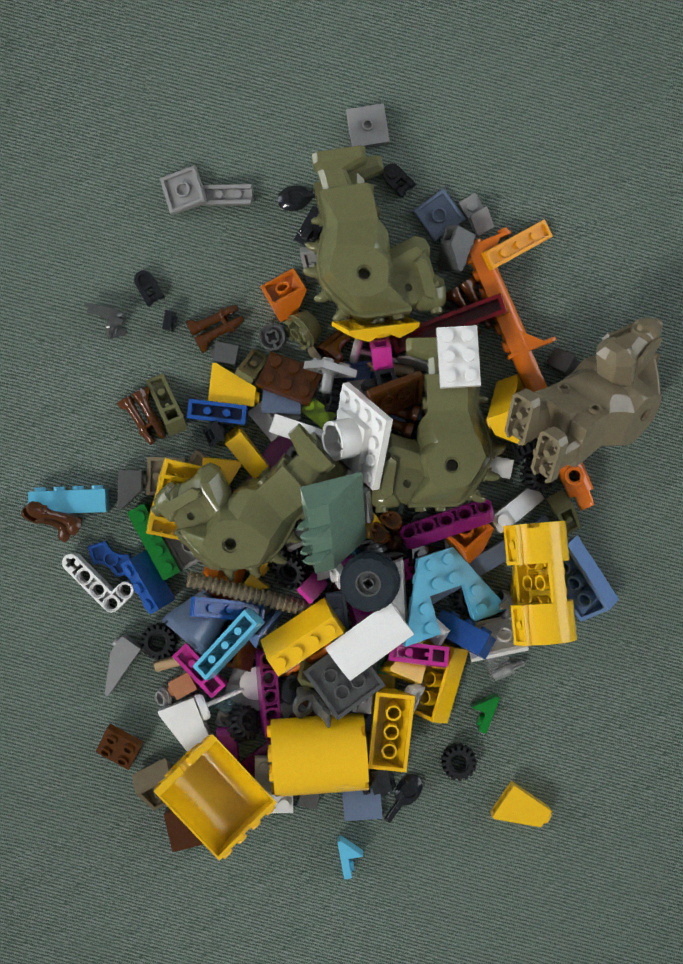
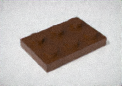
[256,352,323,407]
[367,371,424,415]

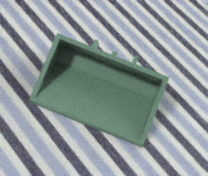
[297,472,366,574]

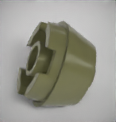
[284,311,322,350]

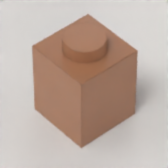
[167,672,199,700]

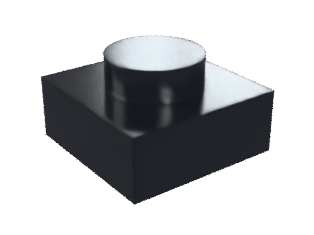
[162,310,178,332]

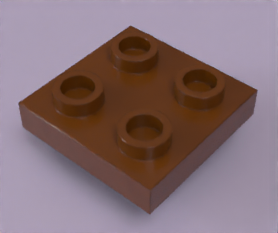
[96,724,143,770]

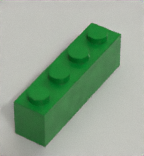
[127,503,182,581]

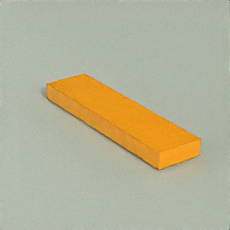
[481,219,553,271]

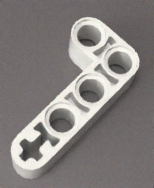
[62,553,136,613]

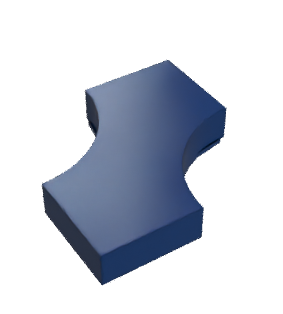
[87,541,132,577]

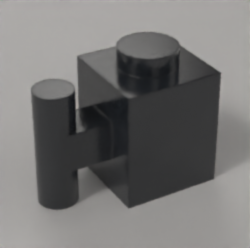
[359,368,396,391]
[363,769,396,796]

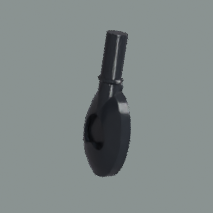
[277,186,315,211]
[281,670,302,705]
[384,774,423,823]

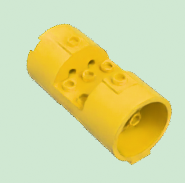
[503,520,577,646]

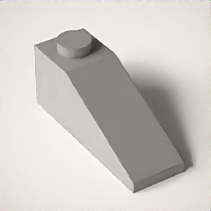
[104,633,142,696]

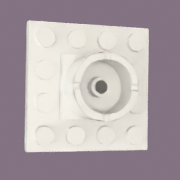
[322,382,393,490]

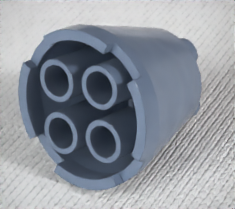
[162,590,227,655]

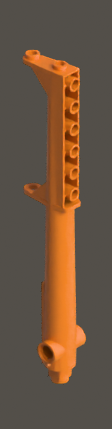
[467,227,595,510]

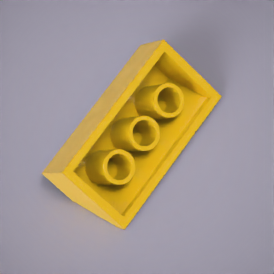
[486,374,525,445]
[260,597,346,676]
[414,641,468,724]
[368,687,415,772]

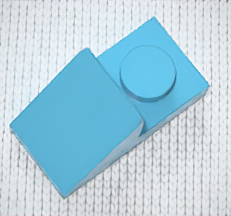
[337,835,363,880]

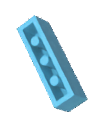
[28,485,110,513]
[192,608,265,681]

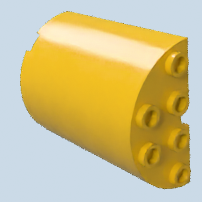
[267,713,369,797]
[154,734,277,861]

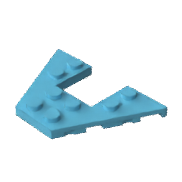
[403,547,507,647]

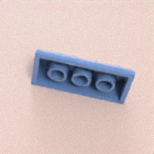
[563,535,619,622]

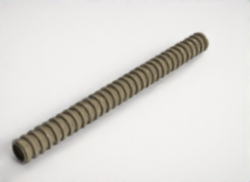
[186,570,353,629]

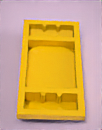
[332,317,420,342]
[146,458,202,540]

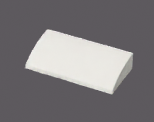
[325,603,414,681]

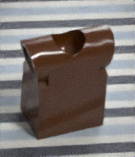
[164,807,203,852]

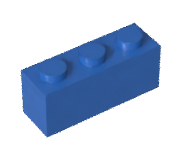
[187,399,249,426]
[121,550,175,614]
[438,610,496,660]

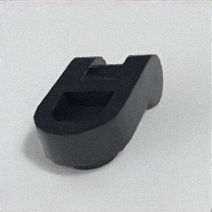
[382,163,416,198]
[134,270,165,307]

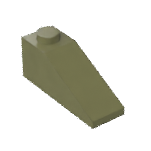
[145,374,187,436]

